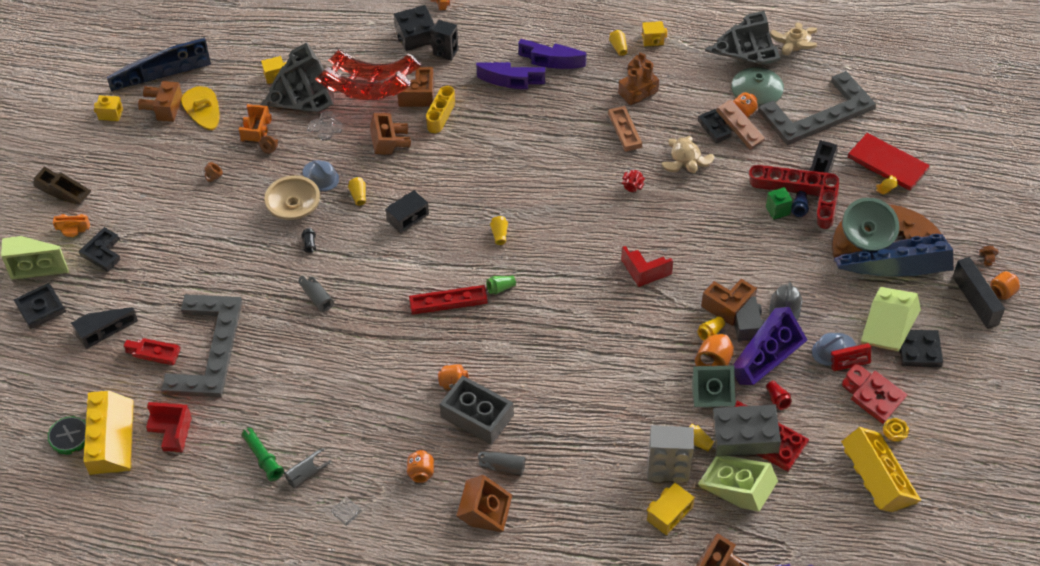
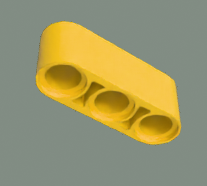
[426,86,455,133]

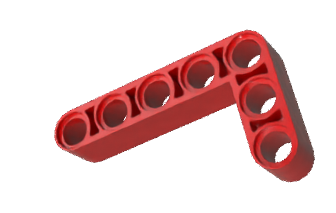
[749,165,839,229]

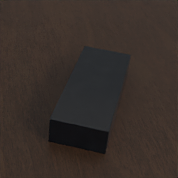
[952,257,1005,329]

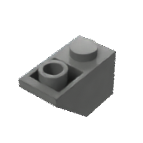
[734,296,765,341]

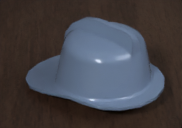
[303,160,339,191]
[812,333,856,366]

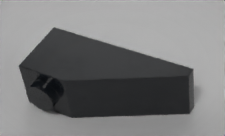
[809,140,838,184]
[71,307,138,349]

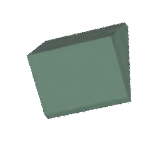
[692,366,735,407]

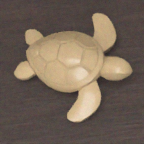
[770,23,817,55]
[662,136,714,174]

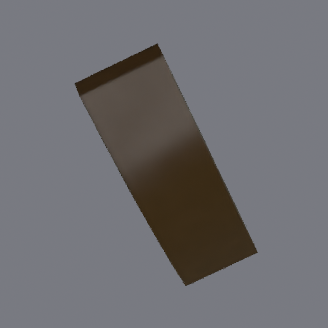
[33,166,91,205]

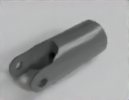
[298,276,334,312]
[284,448,331,488]
[478,452,526,475]

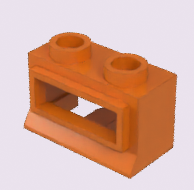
[238,104,272,142]

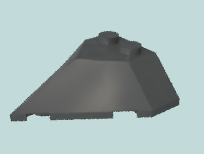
[705,11,781,64]
[260,43,334,112]

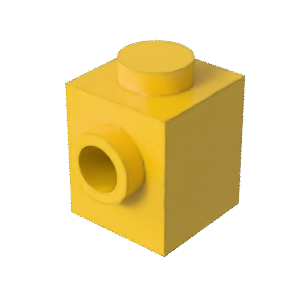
[642,21,667,47]
[261,56,286,84]
[94,95,123,121]

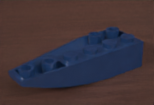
[107,38,211,91]
[834,234,954,277]

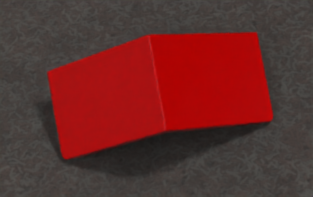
[621,246,674,287]
[146,402,192,453]

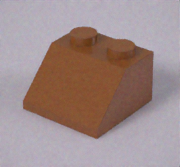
[456,474,513,532]

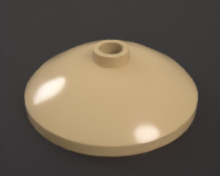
[264,176,320,220]

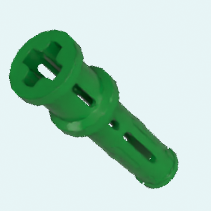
[241,428,284,482]

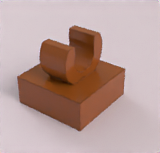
[627,53,651,71]

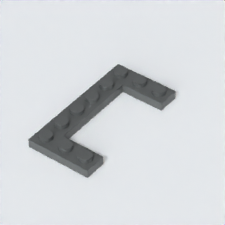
[758,71,876,145]
[161,294,243,397]

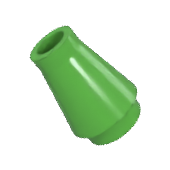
[486,275,516,295]

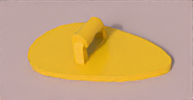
[181,86,220,130]

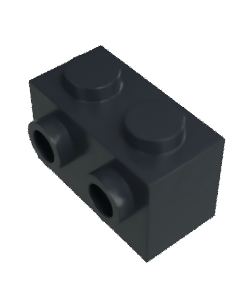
[430,19,459,61]
[385,190,429,233]

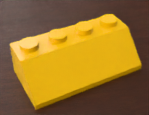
[84,391,134,475]
[841,427,921,512]

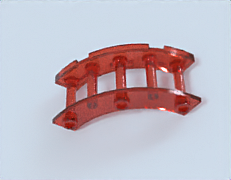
[316,49,422,100]

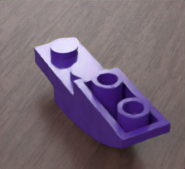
[518,38,587,69]
[476,62,545,89]

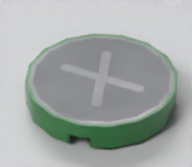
[48,416,86,455]

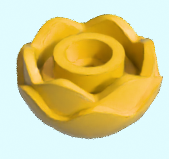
[876,175,897,195]
[883,418,909,442]

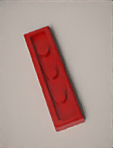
[409,285,488,315]

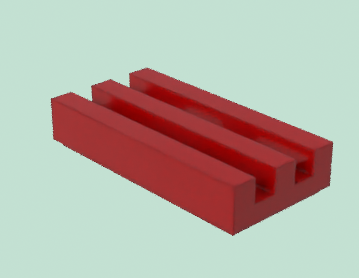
[831,343,871,371]

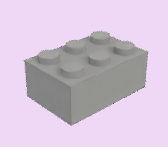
[647,425,694,483]

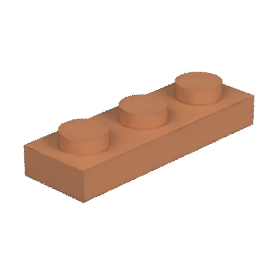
[716,99,765,150]
[608,106,642,152]

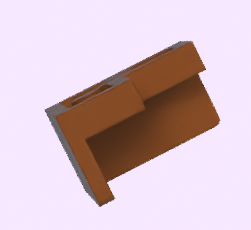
[397,67,434,107]
[701,279,757,326]

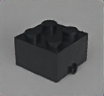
[394,5,435,51]

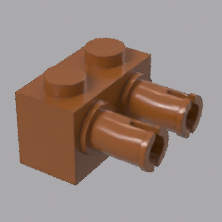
[618,61,659,105]
[138,81,183,122]
[370,113,411,154]
[696,533,749,566]

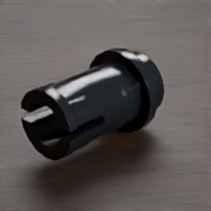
[301,228,316,253]

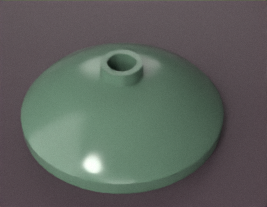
[731,67,784,107]
[842,198,899,252]

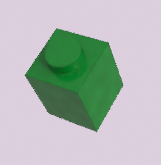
[765,187,793,220]

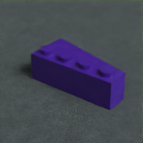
[732,307,808,385]

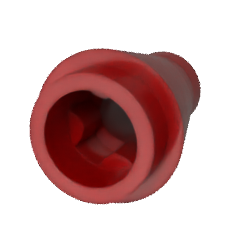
[766,381,792,410]

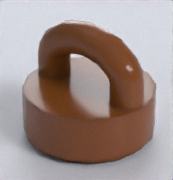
[204,162,223,182]

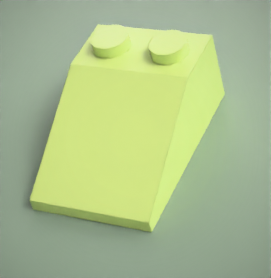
[1,236,69,280]
[861,287,921,352]
[698,456,778,511]

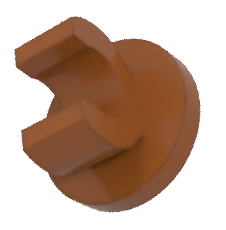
[260,136,278,154]
[979,246,999,266]

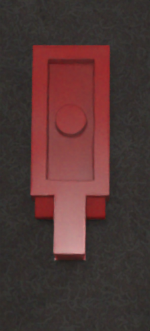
[123,338,181,366]

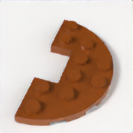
[832,204,941,258]

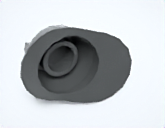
[769,282,803,320]

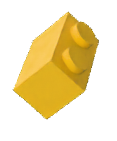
[647,483,695,536]

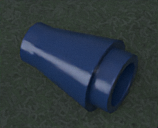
[791,191,809,217]

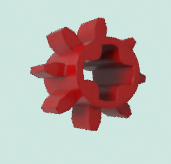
[622,170,645,192]

